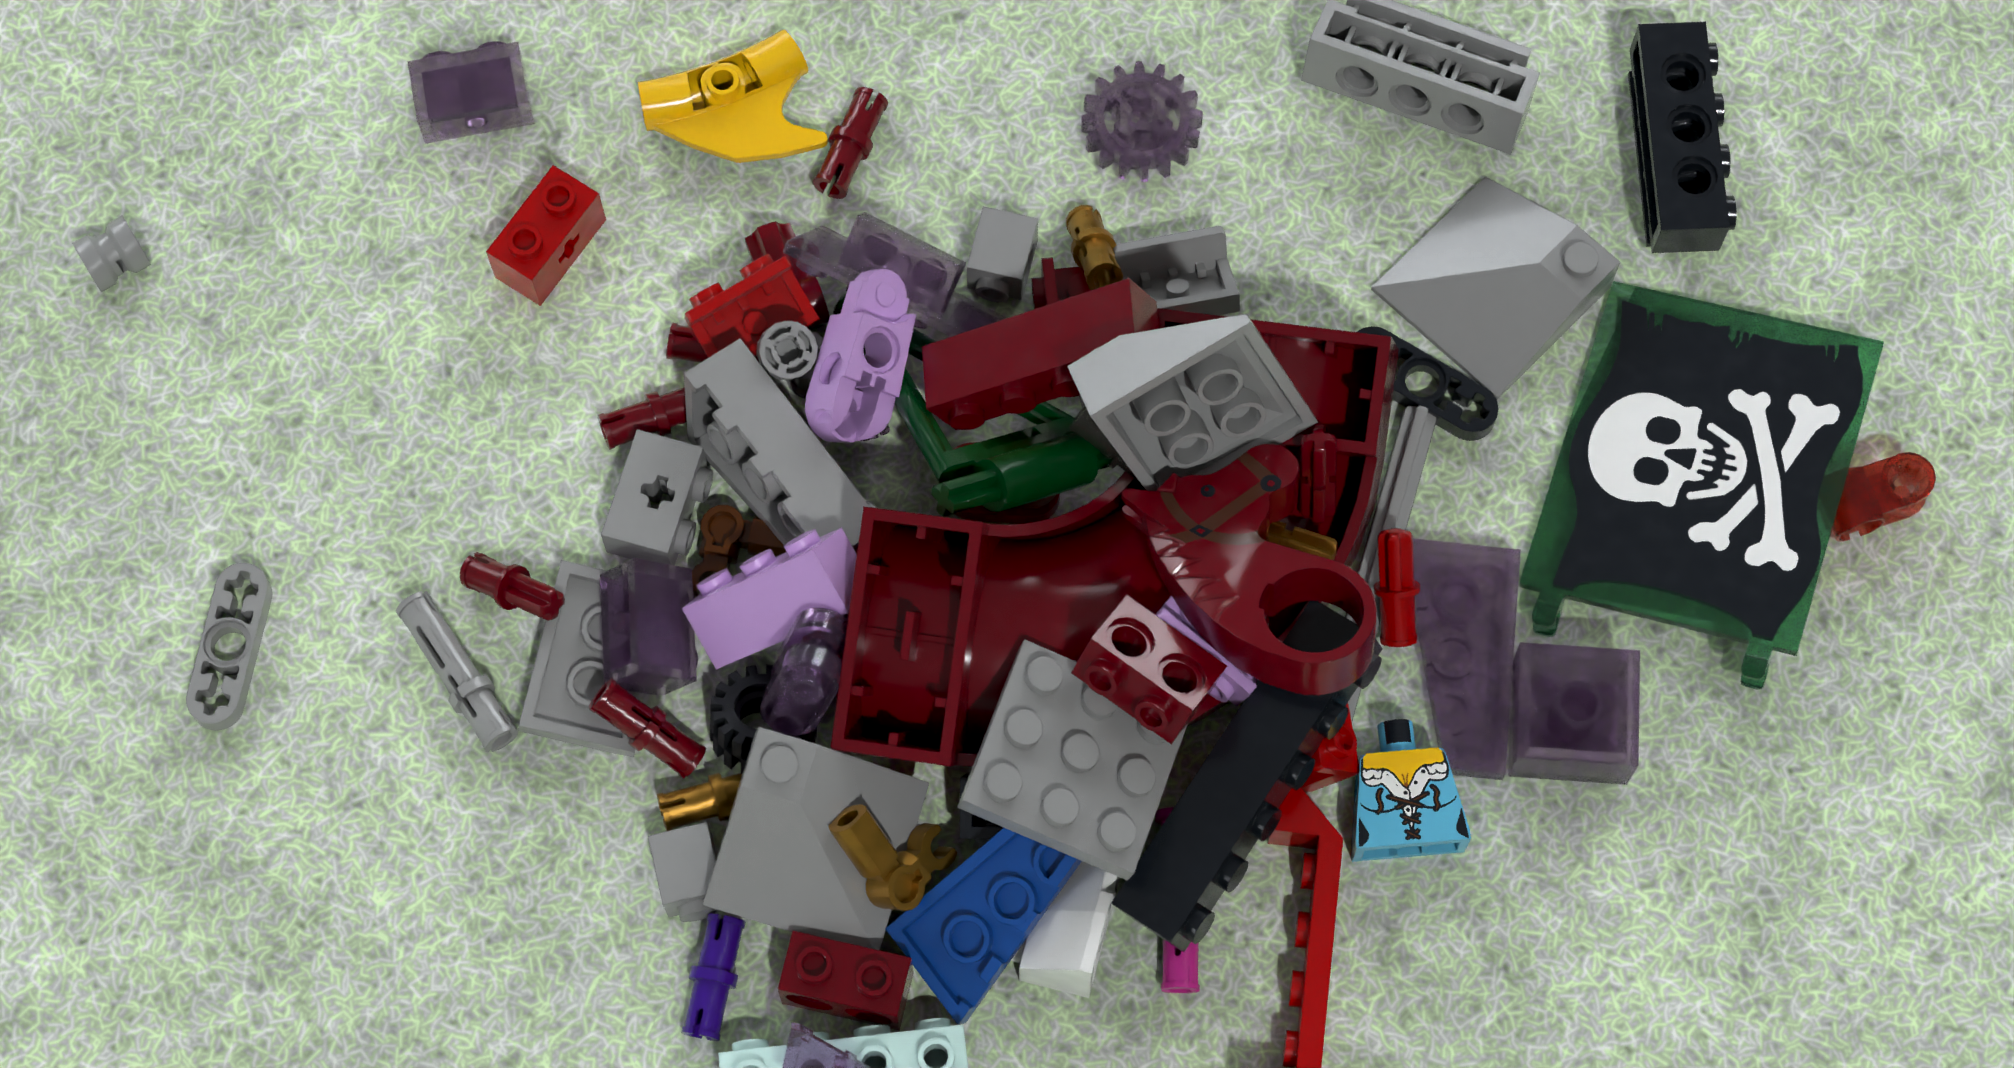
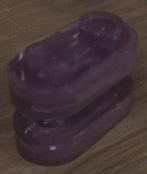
[760,608,848,737]

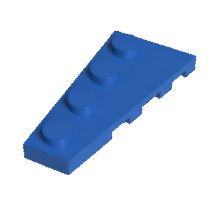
[886,828,1082,1025]

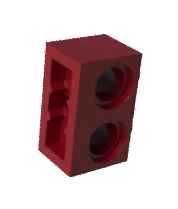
[1071,595,1227,745]
[778,931,914,1031]

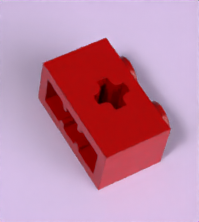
[486,165,606,306]

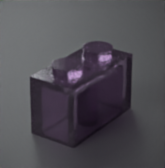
[407,41,535,144]
[600,558,698,696]

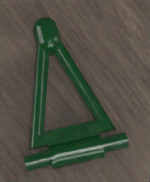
[833,292,1124,517]

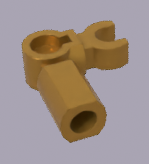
[828,804,957,911]

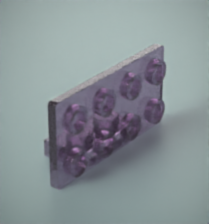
[783,212,1007,338]

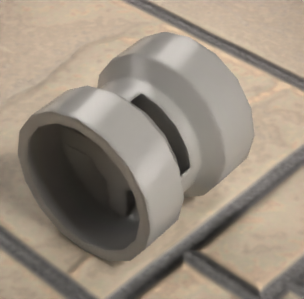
[72,216,151,292]
[756,321,818,380]

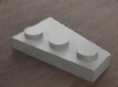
[518,560,635,757]

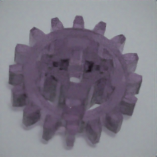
[1081,61,1203,182]

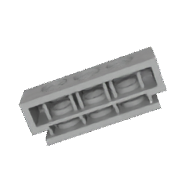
[1301,0,1540,155]

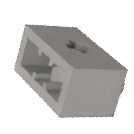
[601,429,713,570]

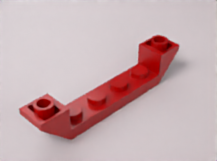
[1268,788,1343,1068]

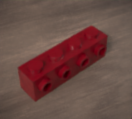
[922,278,1159,430]

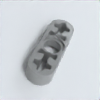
[186,563,273,731]

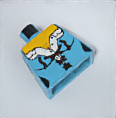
[1351,719,1471,862]

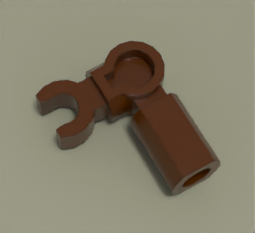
[688,505,786,596]

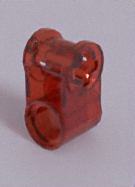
[1818,452,1936,542]

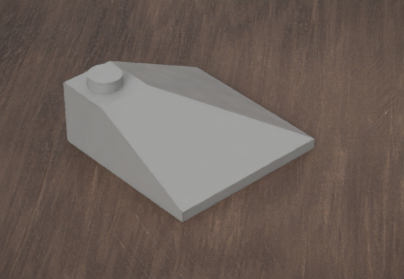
[1371,177,1620,400]
[1067,314,1318,491]
[703,727,929,950]

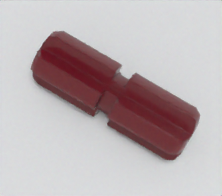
[1300,428,1337,523]

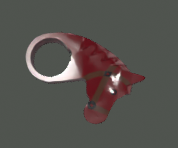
[1122,444,1376,695]

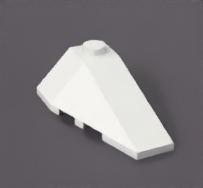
[1011,861,1120,998]

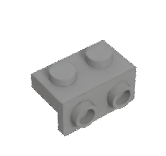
[1113,226,1240,315]

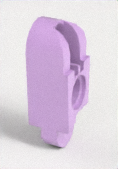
[805,269,916,443]

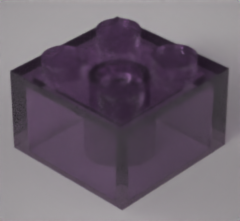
[1508,642,1640,785]

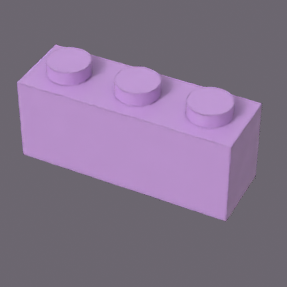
[682,527,857,670]

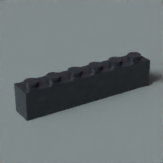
[1111,601,1382,952]

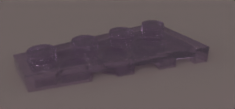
[1413,538,1521,780]

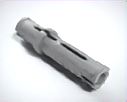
[396,591,519,752]

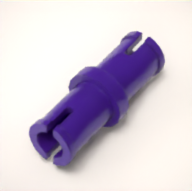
[681,913,746,1041]

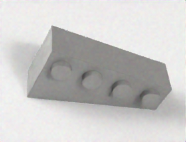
[684,339,877,554]

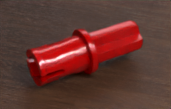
[1373,528,1421,647]

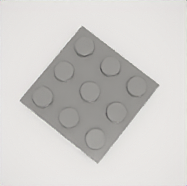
[957,639,1187,880]

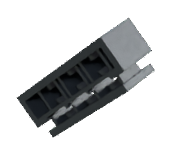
[1628,22,1737,253]

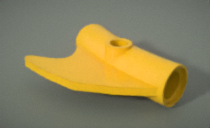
[638,29,828,163]

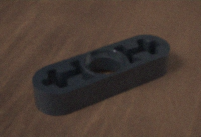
[1357,326,1499,441]

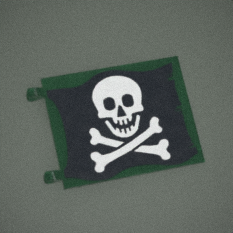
[1519,281,1884,690]

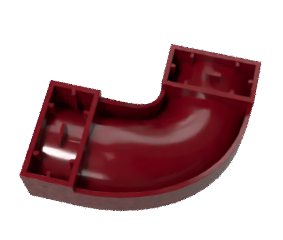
[831,308,1399,767]

